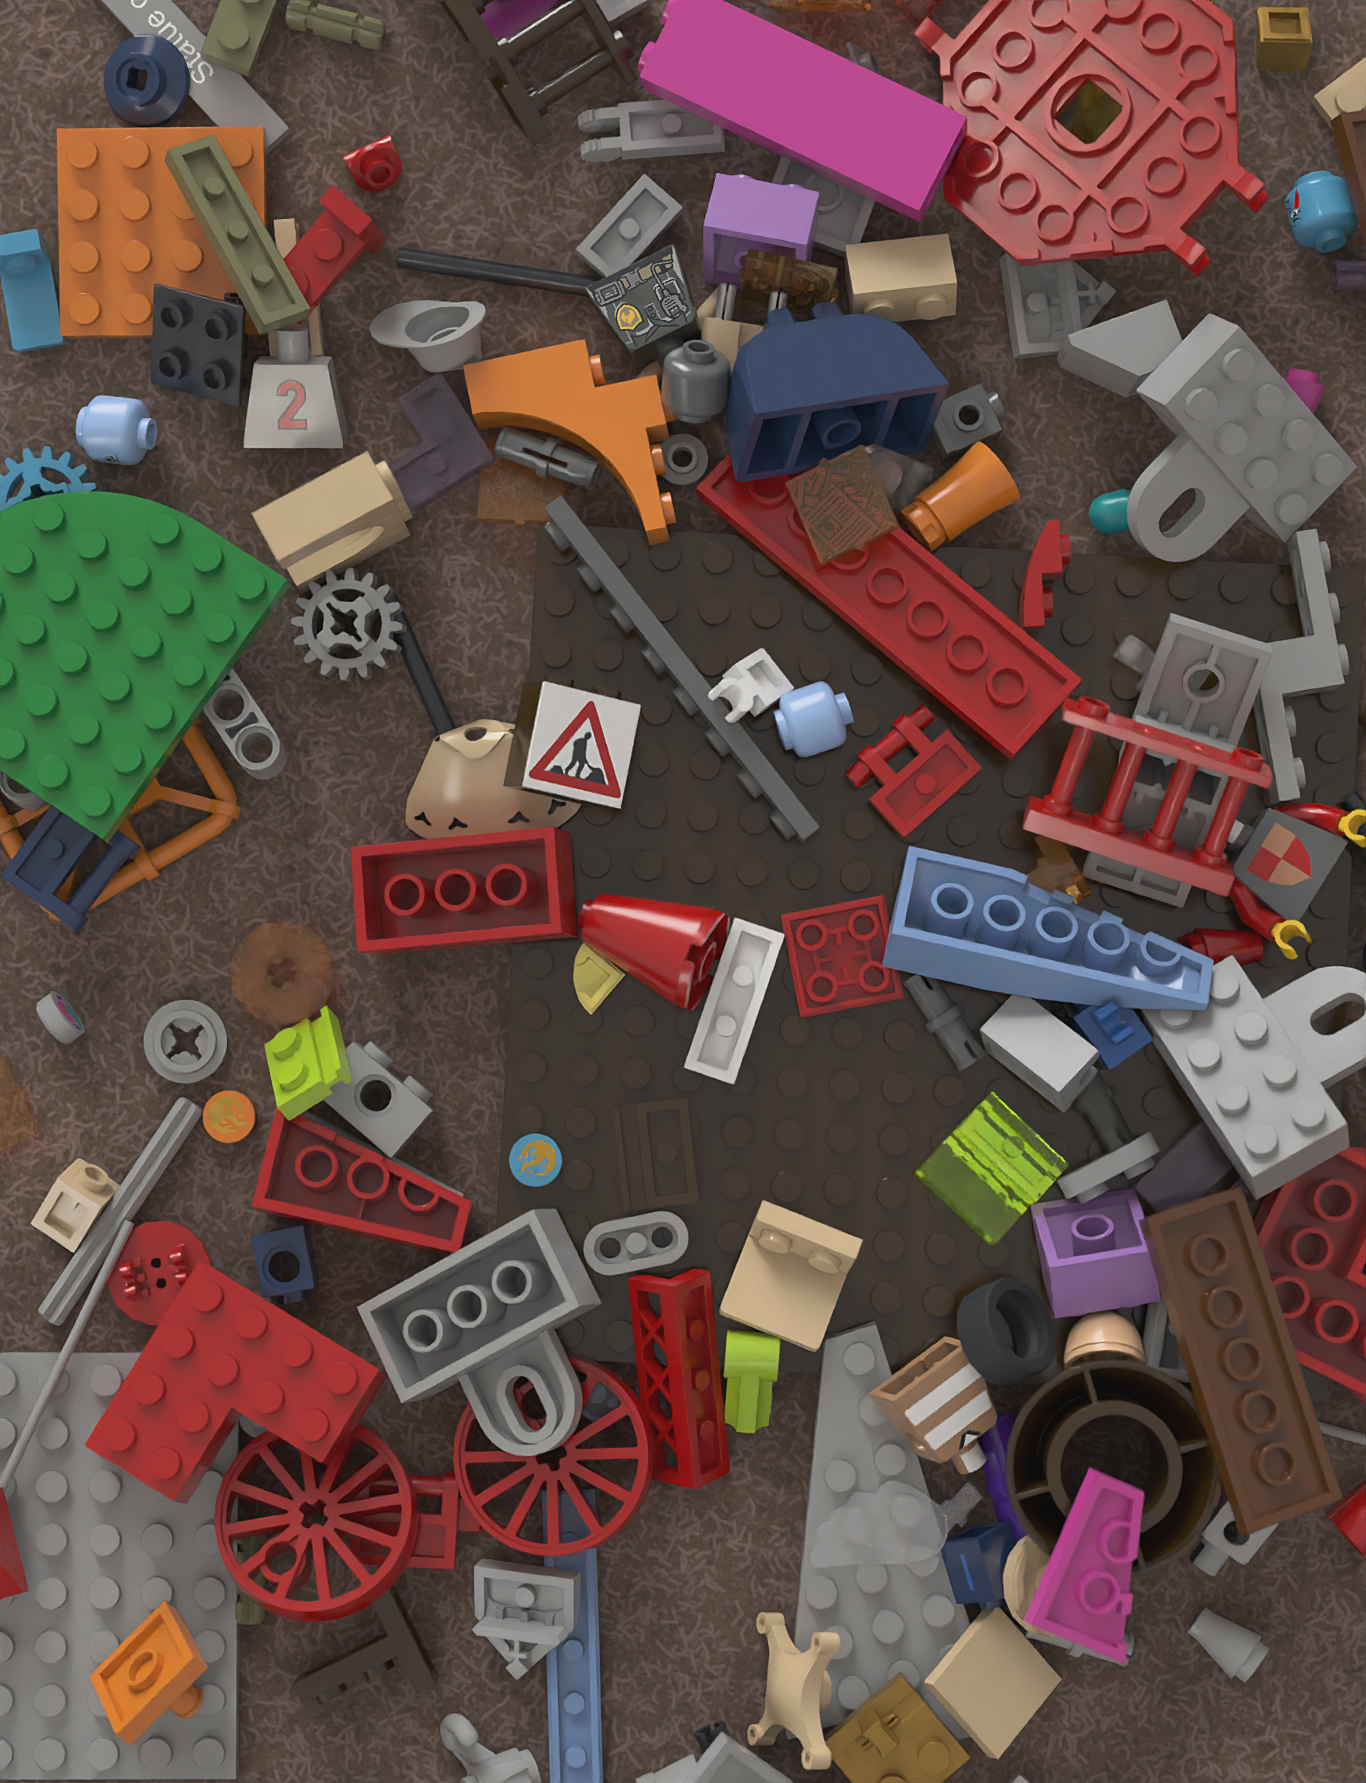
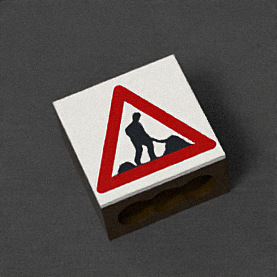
[503,674,641,809]

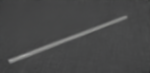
[0,1220,135,1493]

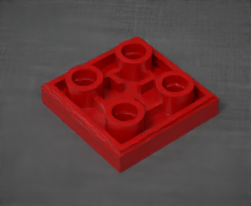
[780,895,904,1019]

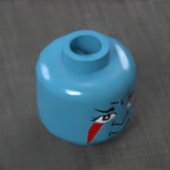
[1285,171,1359,253]

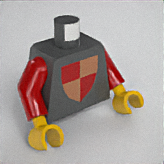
[1225,803,1366,959]

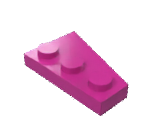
[1024,1468,1144,1664]

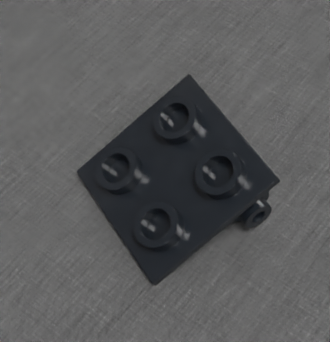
[151,283,248,407]

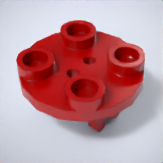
[107,1221,211,1326]

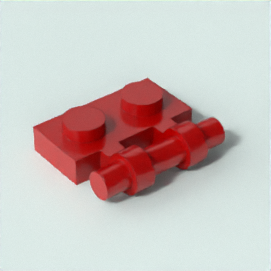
[844,703,982,839]

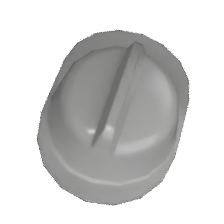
[369,300,487,372]

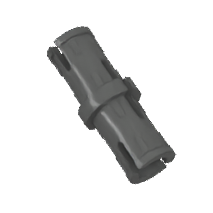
[495,425,603,491]
[903,974,987,1072]

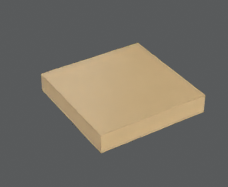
[923,1607,1062,1759]

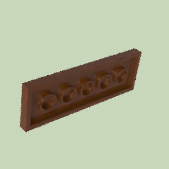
[1138,1187,1343,1535]

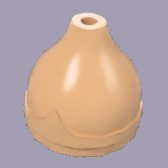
[1064,1308,1146,1370]

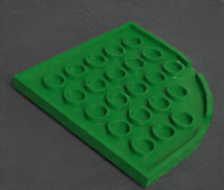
[0,491,291,843]

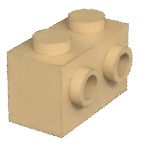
[845,234,957,322]

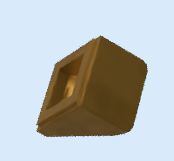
[1256,7,1313,71]

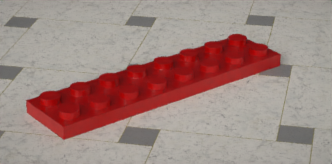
[696,453,1083,761]

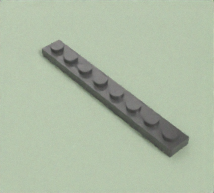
[544,495,820,844]

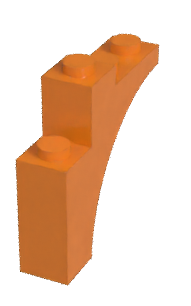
[463,339,677,546]

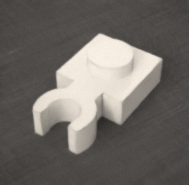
[708,647,794,723]

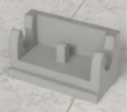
[979,994,1099,1112]

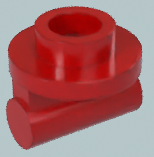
[342,135,402,191]

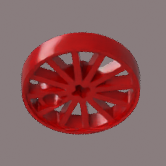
[453,1354,655,1557]
[214,1425,419,1622]

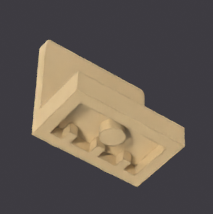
[719,1200,863,1352]

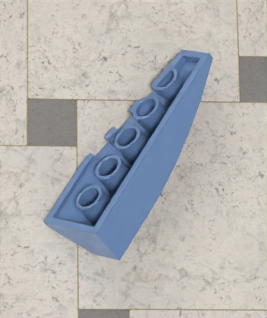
[882,846,1214,1010]

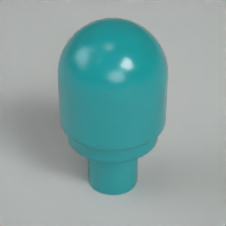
[1088,489,1132,535]

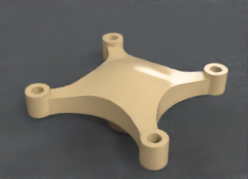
[747,1612,841,1769]

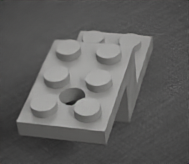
[1082,613,1273,908]

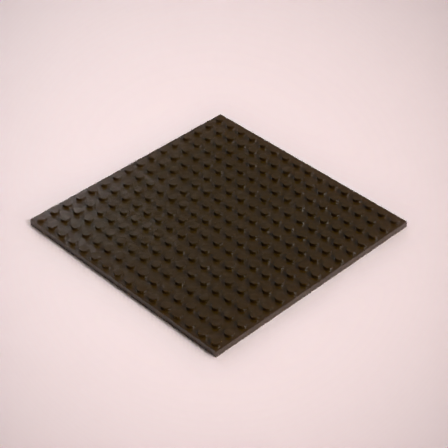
[496,523,1365,1403]

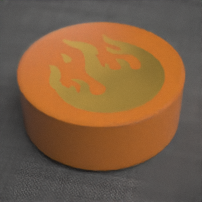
[203,1090,257,1143]

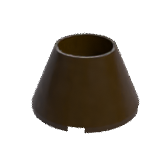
[1005,1359,1223,1578]

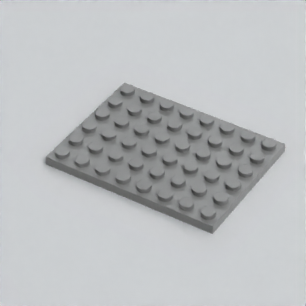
[0,1352,241,1780]

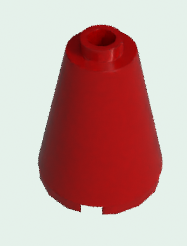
[577,893,730,1011]

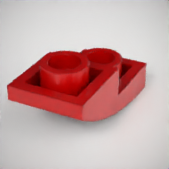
[1019,520,1071,633]

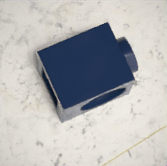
[251,1224,320,1305]

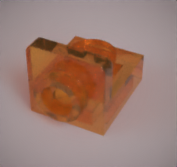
[1027,835,1093,904]

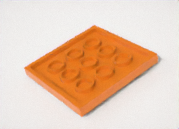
[57,126,268,339]

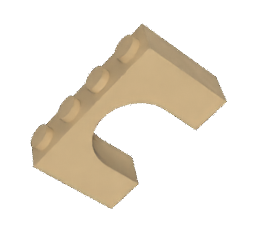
[252,451,413,593]

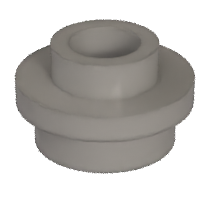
[661,434,708,486]

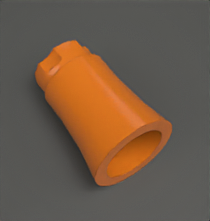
[900,441,1020,552]

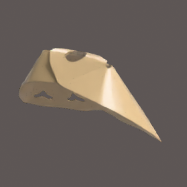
[406,719,581,839]

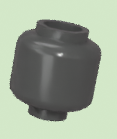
[661,340,731,423]

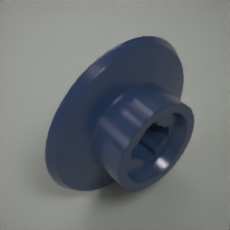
[104,34,190,128]

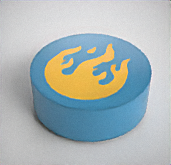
[509,1134,563,1187]

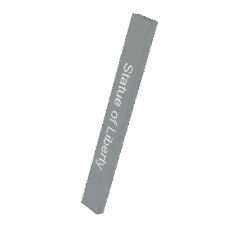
[100,0,291,155]

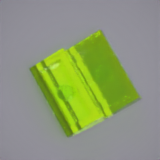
[914,1092,1069,1246]

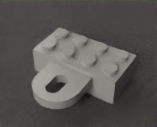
[1127,313,1357,562]
[1141,955,1366,1200]
[357,1208,602,1456]

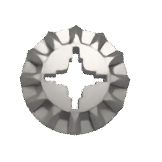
[144,1000,228,1083]

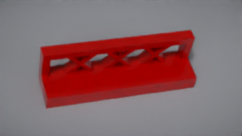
[628,1268,730,1490]

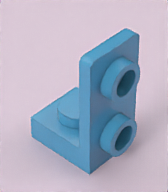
[0,229,65,352]

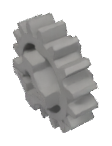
[291,568,407,682]

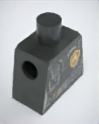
[585,244,702,371]

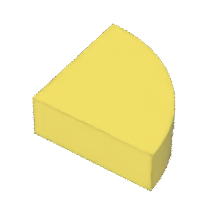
[573,943,625,1015]

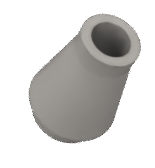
[1187,1607,1270,1683]

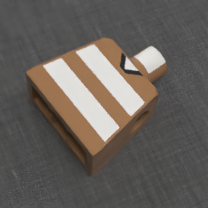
[869,1336,997,1474]

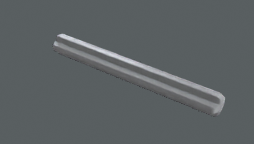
[38,1097,202,1326]

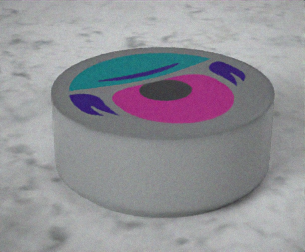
[36,991,85,1044]

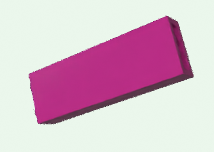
[637,0,968,223]

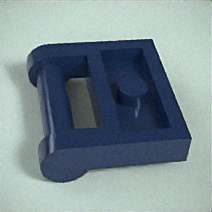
[0,806,141,932]

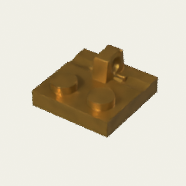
[823,1672,971,1783]

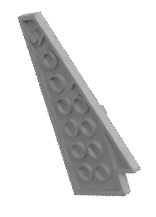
[785,1321,970,1740]

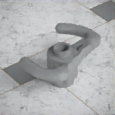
[440,1713,541,1783]

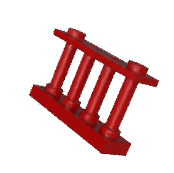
[1023,696,1272,897]

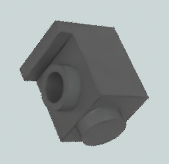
[930,383,1006,463]

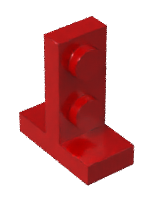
[283,185,387,325]

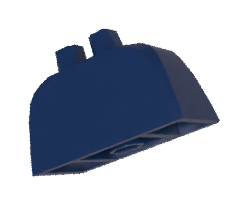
[725,301,949,482]

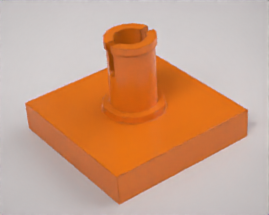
[89,1600,208,1746]

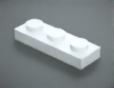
[684,918,785,1085]

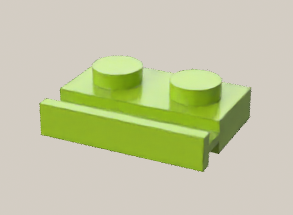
[264,1005,353,1121]

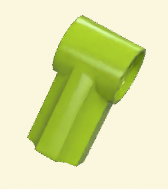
[724,1330,780,1433]

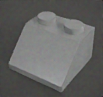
[1056,299,1182,400]

